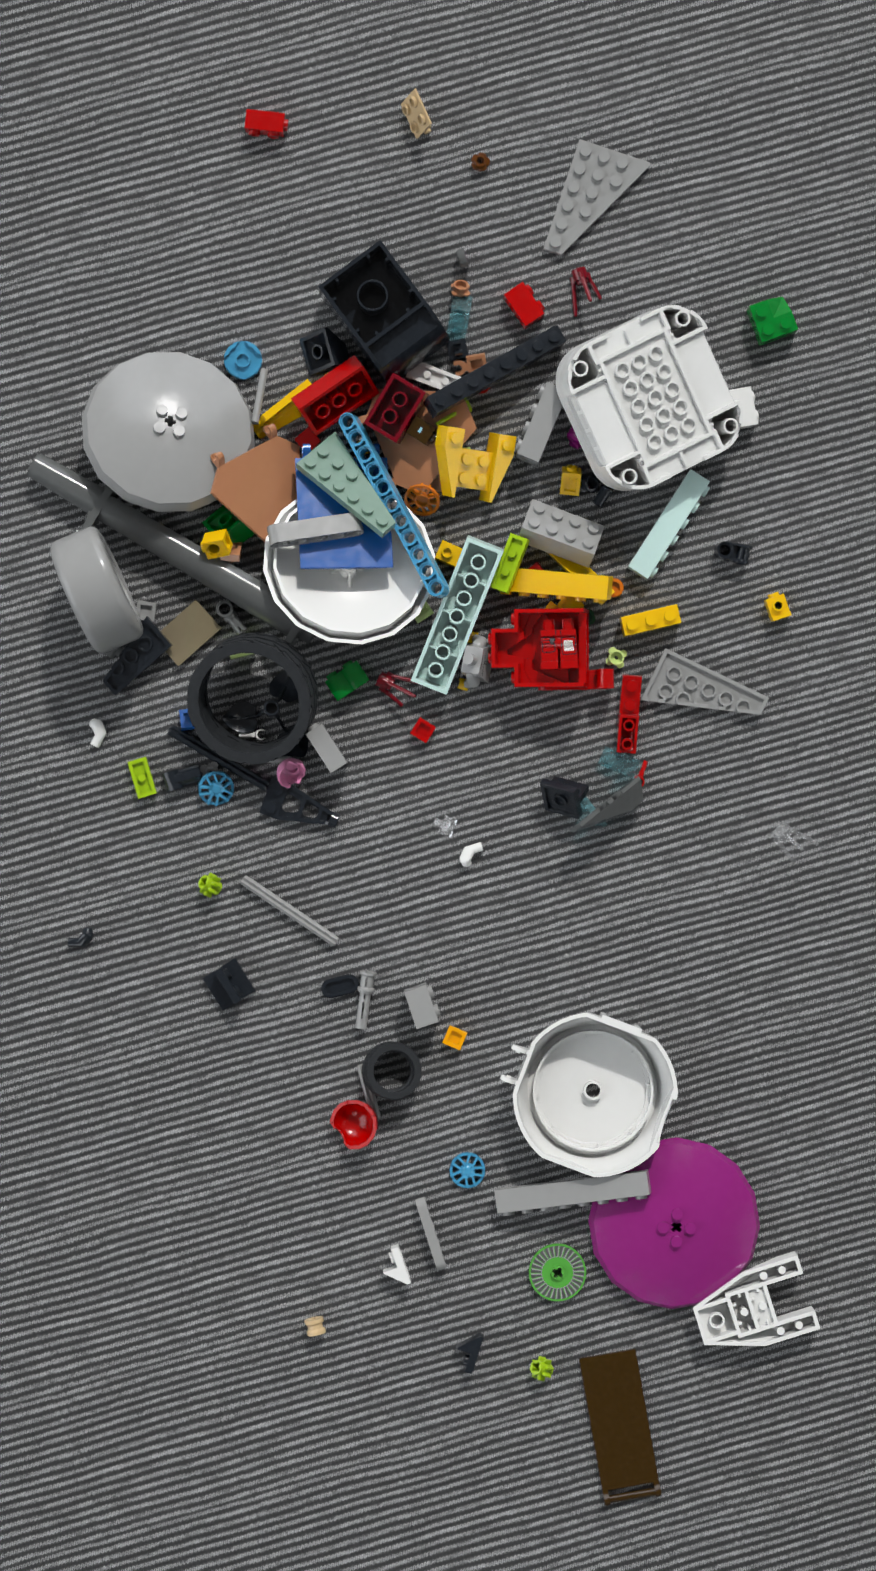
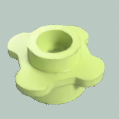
[606,647,627,668]

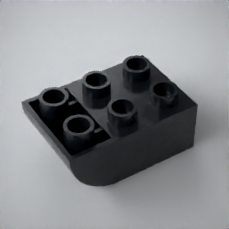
[318,240,450,384]

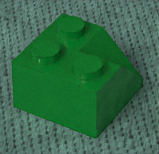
[746,297,798,346]

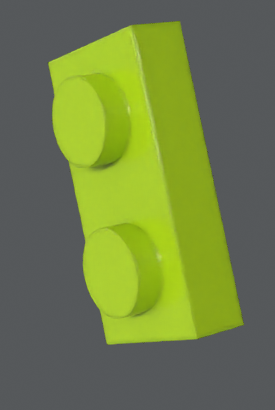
[127,757,157,799]

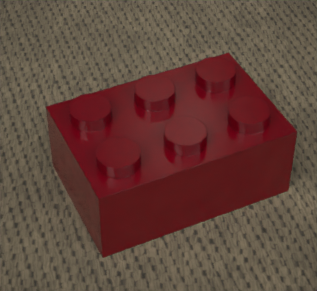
[364,373,429,444]

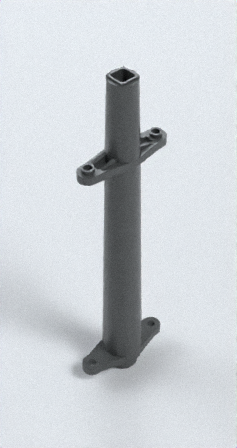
[27,453,315,663]

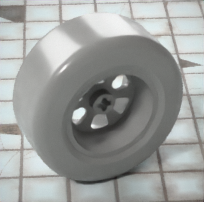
[50,526,143,654]

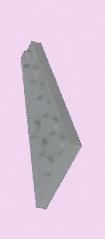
[640,648,769,715]

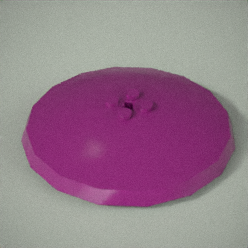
[588,1137,760,1309]

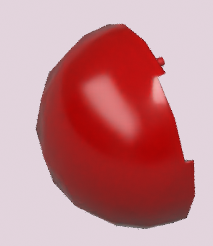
[330,1100,378,1149]

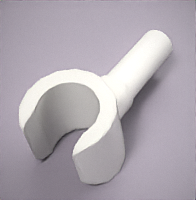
[239,729,265,740]

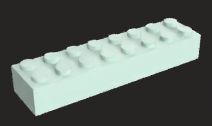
[411,535,504,695]

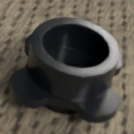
[580,473,599,493]

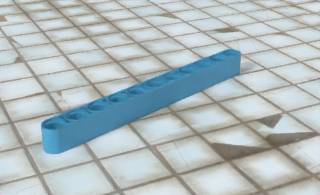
[339,412,449,598]

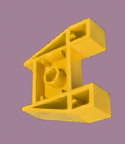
[435,425,517,503]

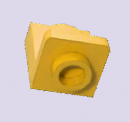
[560,465,582,496]

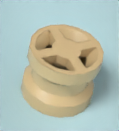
[304,1316,326,1336]

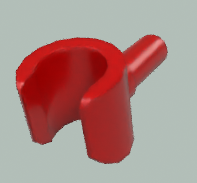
[633,760,648,787]

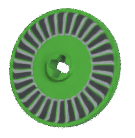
[529,1243,586,1301]

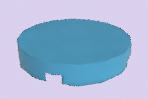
[224,341,262,380]

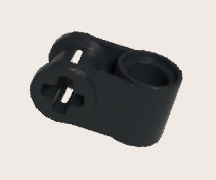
[714,541,753,566]

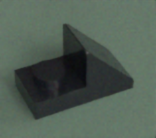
[456,1333,484,1374]

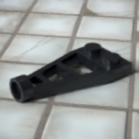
[259,777,340,828]

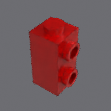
[244,109,289,139]

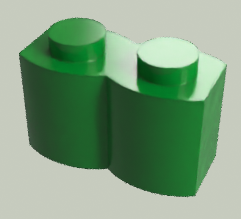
[325,660,369,701]

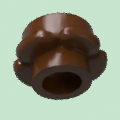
[471,152,490,172]

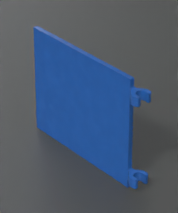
[295,444,393,569]

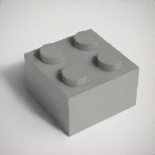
[404,982,441,1029]

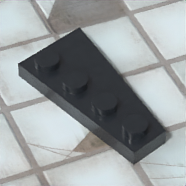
[103,616,173,696]

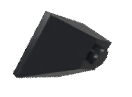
[300,327,350,376]

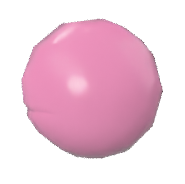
[277,758,306,788]

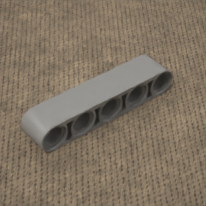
[267,513,364,548]

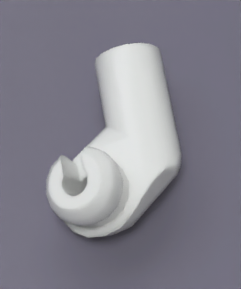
[89,718,106,748]
[460,842,483,867]

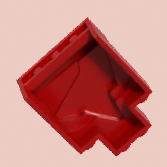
[488,608,589,687]

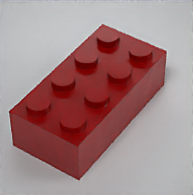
[291,355,379,436]

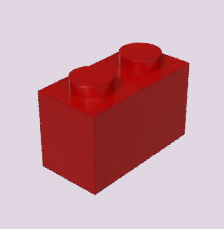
[503,282,545,329]

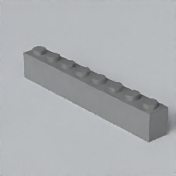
[494,1169,651,1216]

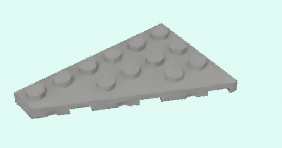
[543,139,650,256]

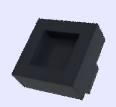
[447,338,468,362]

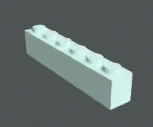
[627,469,710,580]

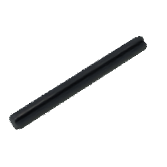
[167,725,270,791]

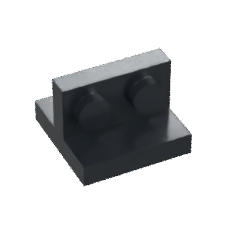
[540,776,589,819]
[203,957,256,1010]

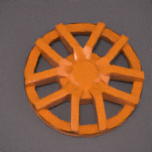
[404,483,440,516]

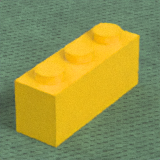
[619,604,681,637]

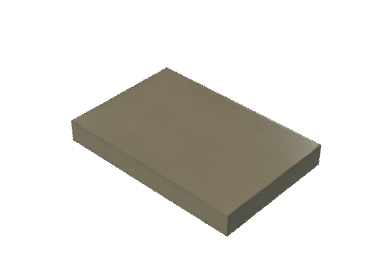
[161,600,222,666]

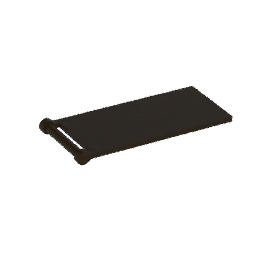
[579,1348,662,1506]

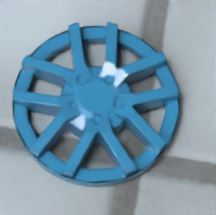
[198,771,234,806]
[449,1152,485,1188]

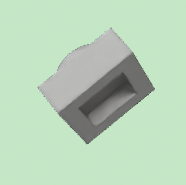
[137,600,157,622]

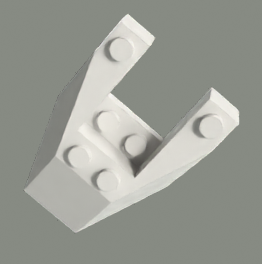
[693,1251,820,1346]

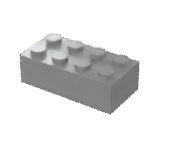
[514,382,563,467]
[519,499,604,568]

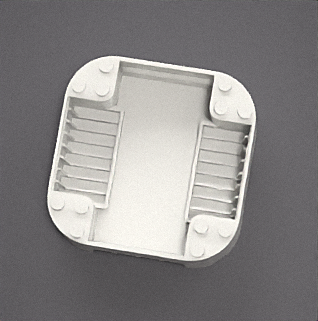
[556,305,743,491]

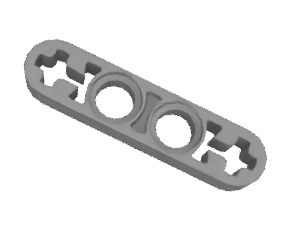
[415,1197,447,1271]

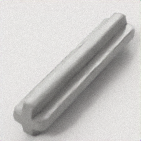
[357,1064,380,1119]

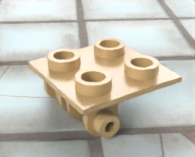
[401,88,432,139]

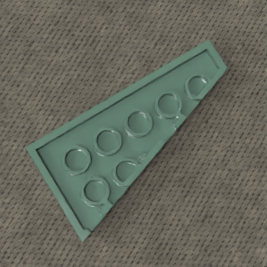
[296,431,396,538]

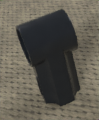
[162,764,202,792]

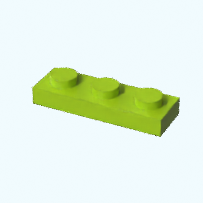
[490,533,530,594]

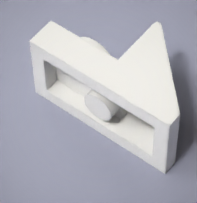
[383,1244,411,1285]

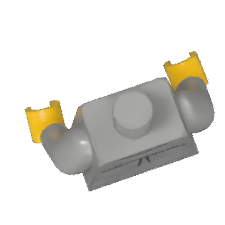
[457,632,491,691]

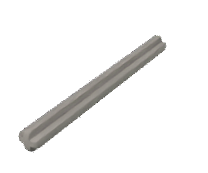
[240,875,339,946]

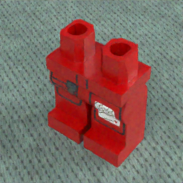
[541,618,579,669]

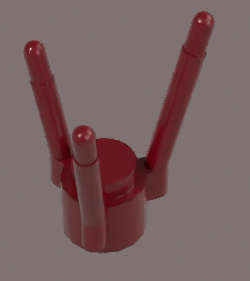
[569,267,602,317]
[375,671,418,707]

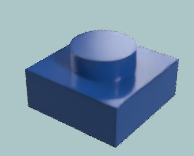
[179,709,195,730]

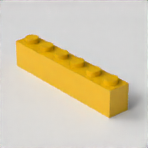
[500,568,613,603]

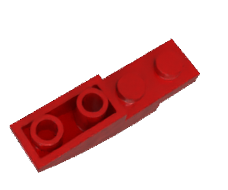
[616,674,642,754]

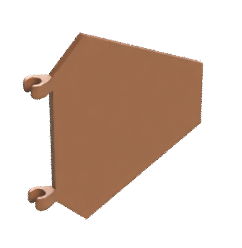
[358,389,477,492]
[210,424,300,542]

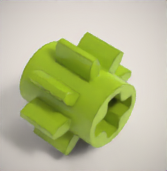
[198,872,222,898]
[530,1356,554,1382]

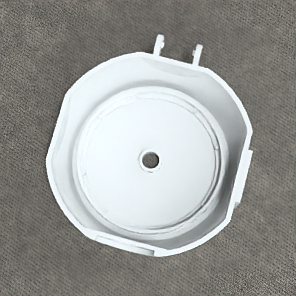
[500,1012,678,1177]

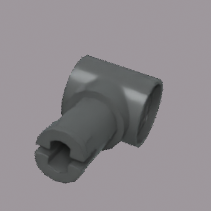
[216,600,248,635]

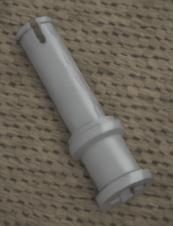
[355,970,377,1030]

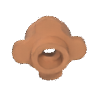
[451,280,470,297]

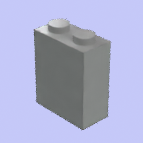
[306,723,348,773]

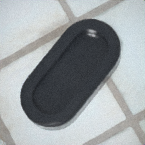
[321,974,359,998]

